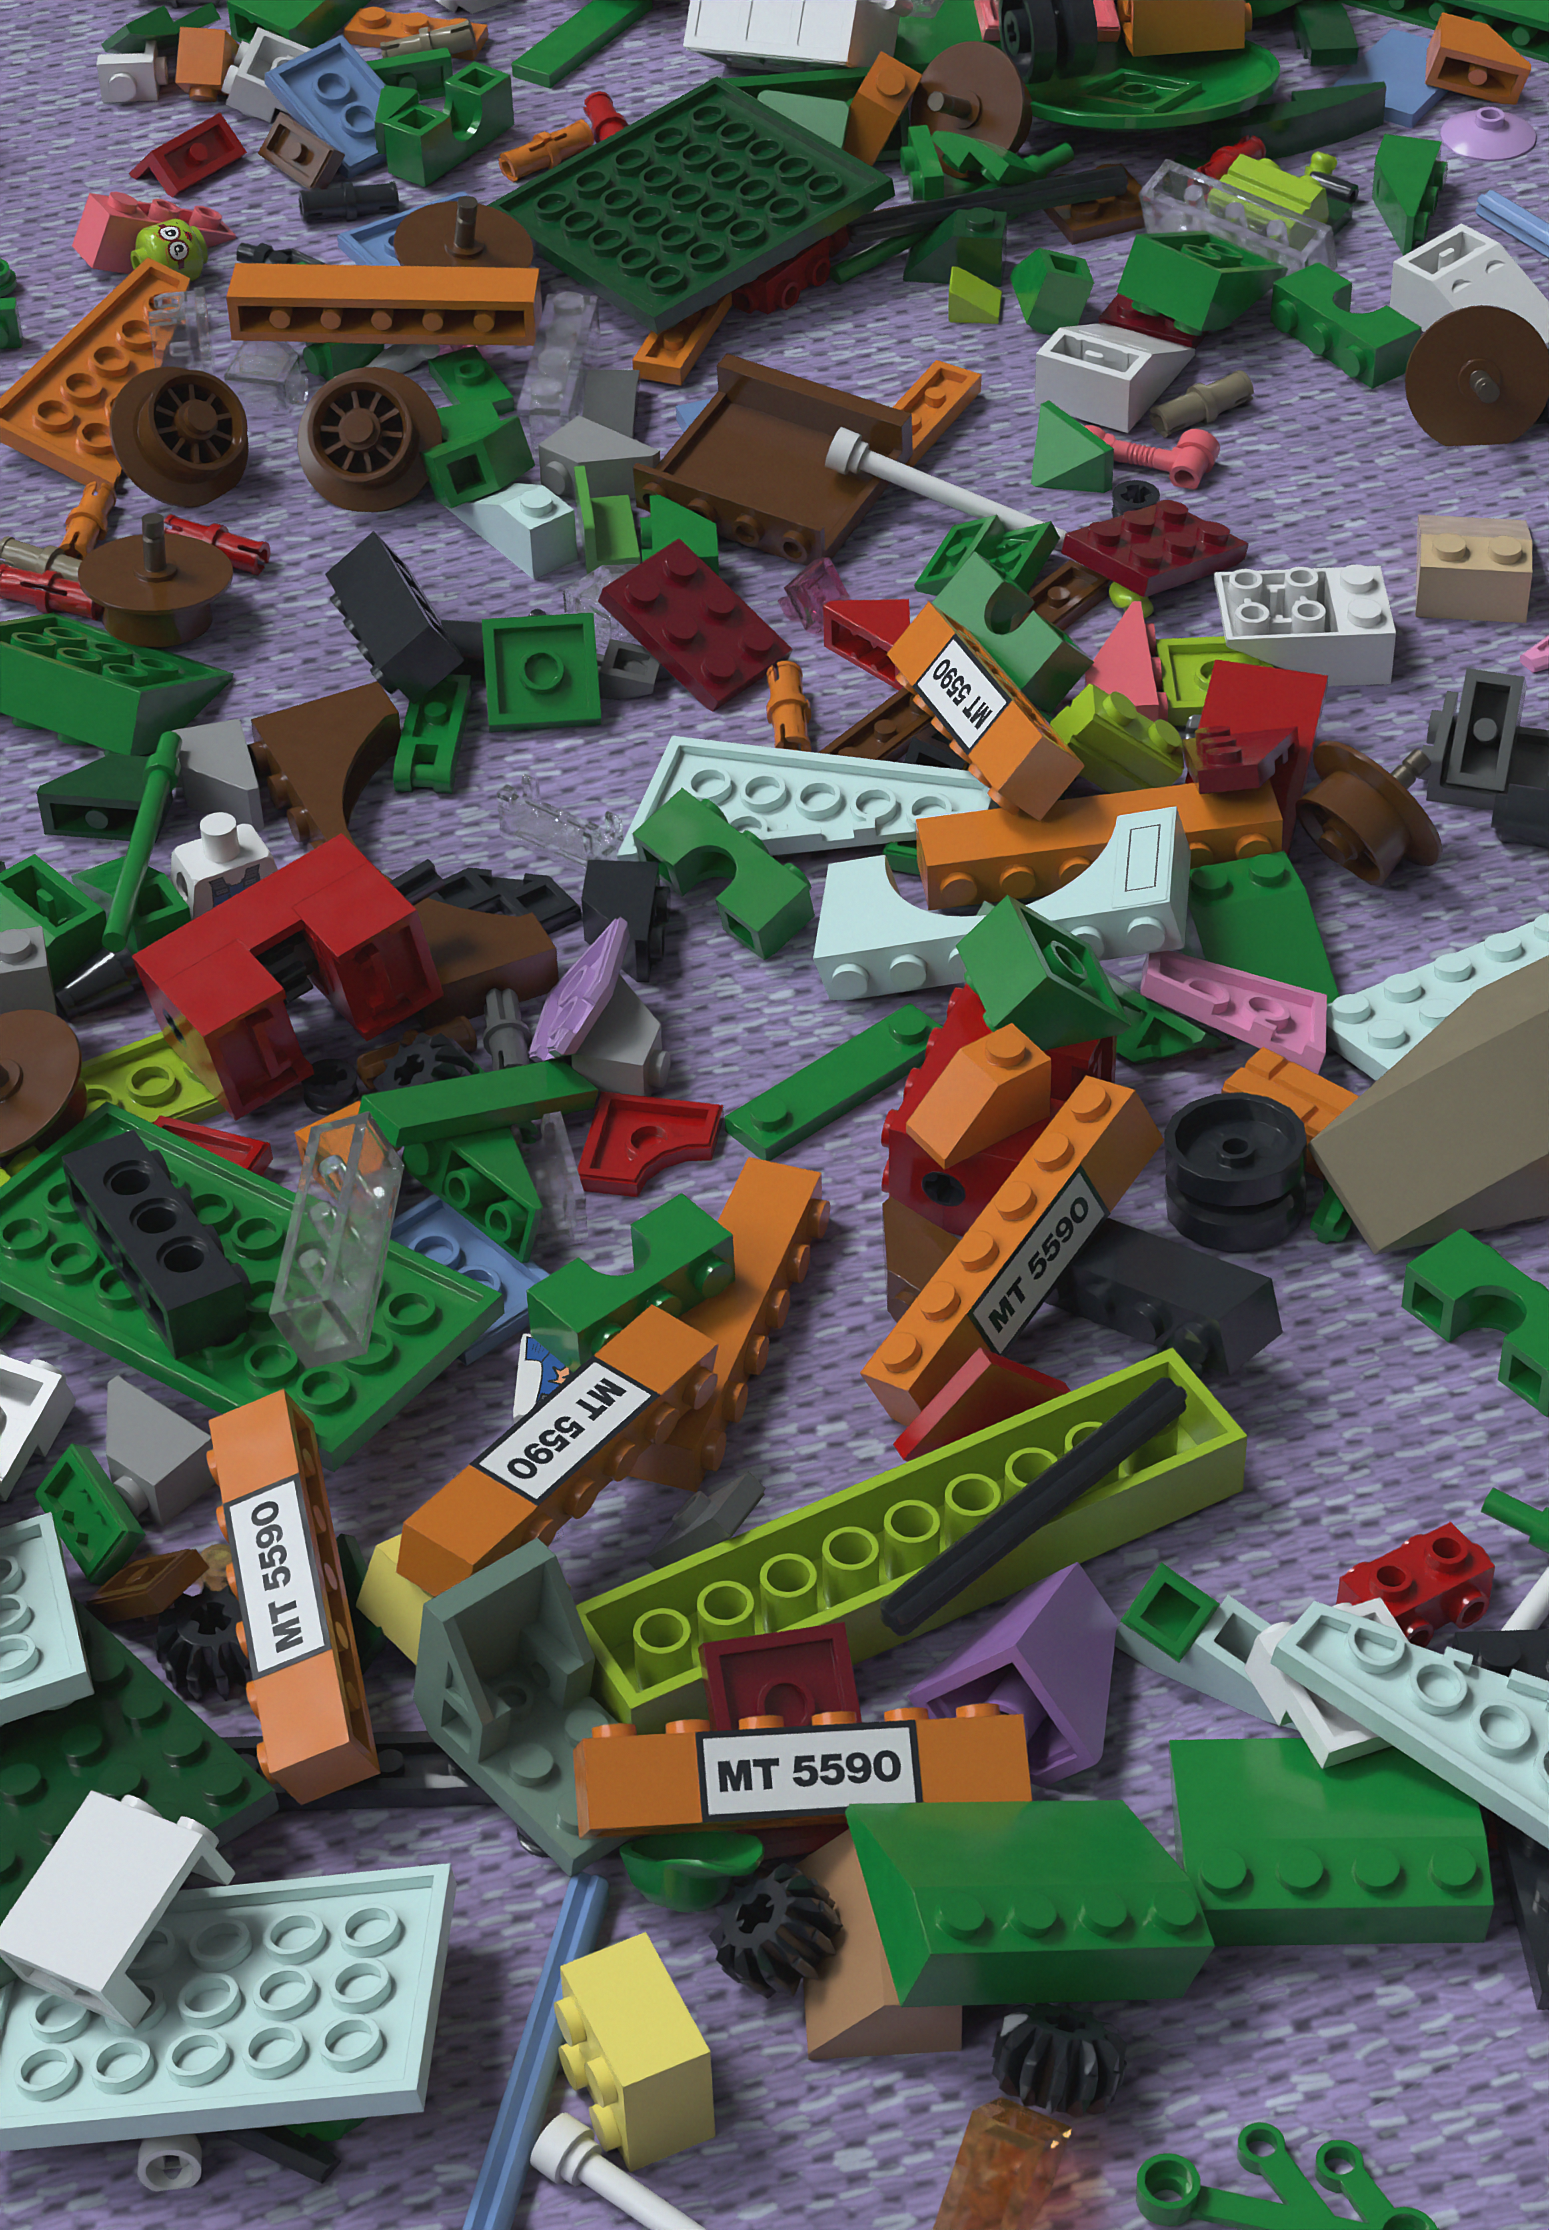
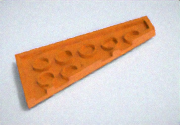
[0,257,190,492]

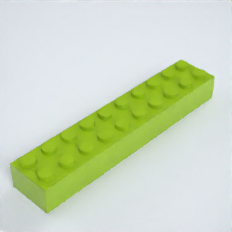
[575,1348,1247,1735]

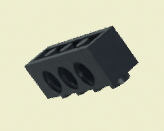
[61,1129,253,1360]

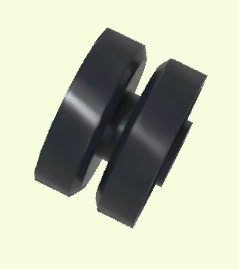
[999,0,1098,85]
[1164,1092,1307,1251]

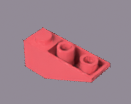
[72,192,236,274]
[1084,601,1168,722]

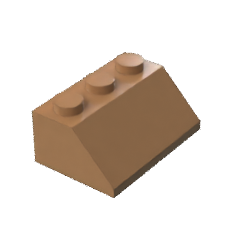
[795,1829,962,2060]

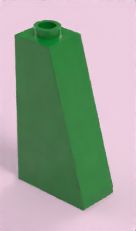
[227,0,371,49]

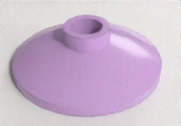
[1440,107,1536,161]

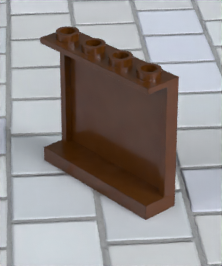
[632,353,913,571]

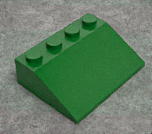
[0,613,234,756]
[1168,1738,1494,1946]
[845,1800,1215,2007]

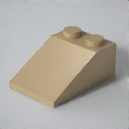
[1415,515,1533,623]

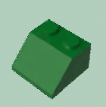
[956,895,1131,1051]

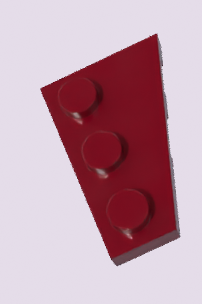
[1182,726,1299,794]

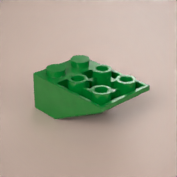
[0,854,107,987]

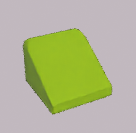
[948,266,1002,324]

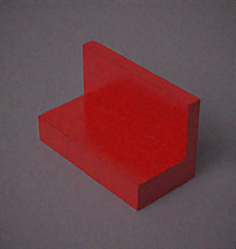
[129,112,247,197]

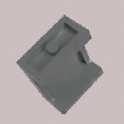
[1418,691,1549,810]

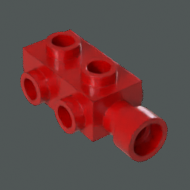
[732,226,849,315]
[1336,1522,1495,1648]

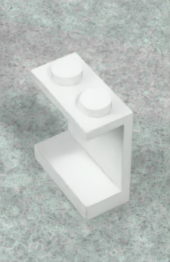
[0,1790,236,2029]

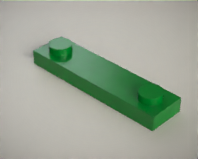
[725,1003,942,1161]

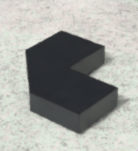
[428,867,582,935]

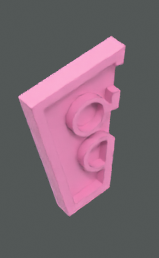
[1140,950,1327,1074]

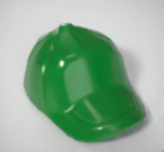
[619,1831,765,1913]

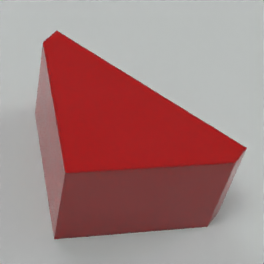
[823,599,910,690]

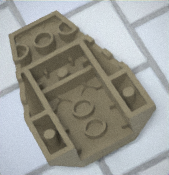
[1307,955,1549,1255]

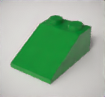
[1116,230,1288,336]
[1181,851,1340,1040]

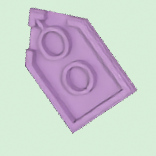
[529,917,630,1063]

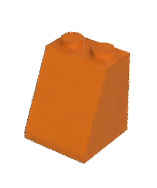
[1117,0,1252,57]

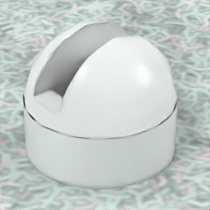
[138,2133,202,2191]

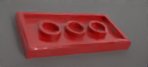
[1184,659,1328,858]

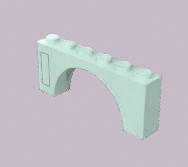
[813,806,1191,1001]

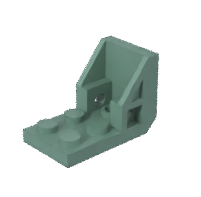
[413,1538,633,1877]

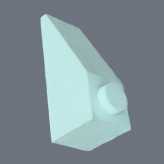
[444,483,578,580]

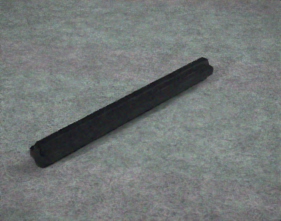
[846,166,1128,244]
[879,1377,1187,1636]

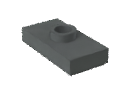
[645,1471,766,1570]

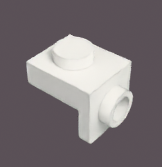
[97,40,168,103]

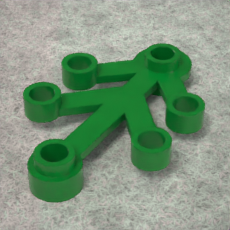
[1136,2122,1439,2230]

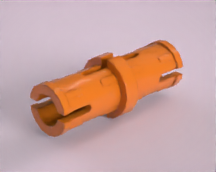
[498,119,594,182]
[58,481,117,560]
[766,661,811,752]

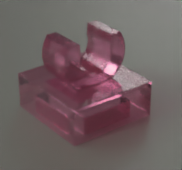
[778,557,851,634]

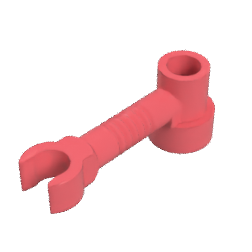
[1084,425,1220,490]

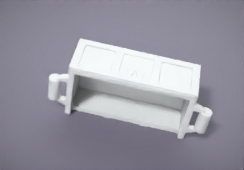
[683,0,913,73]

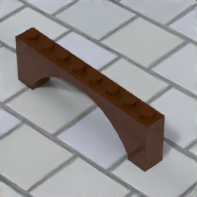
[247,681,559,1031]

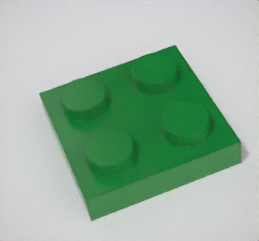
[482,612,601,733]

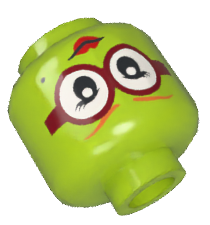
[130,219,208,282]

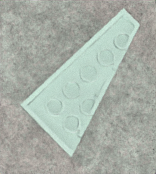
[617,736,998,861]
[1270,1601,1549,1849]

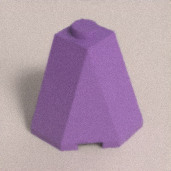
[907,1562,1118,1788]

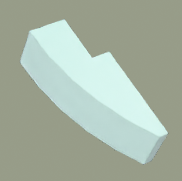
[1115,1595,1298,1730]

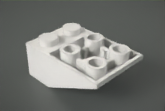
[1390,223,1549,349]
[1035,323,1195,433]
[1214,565,1396,686]

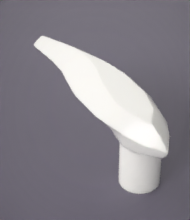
[366,344,440,373]

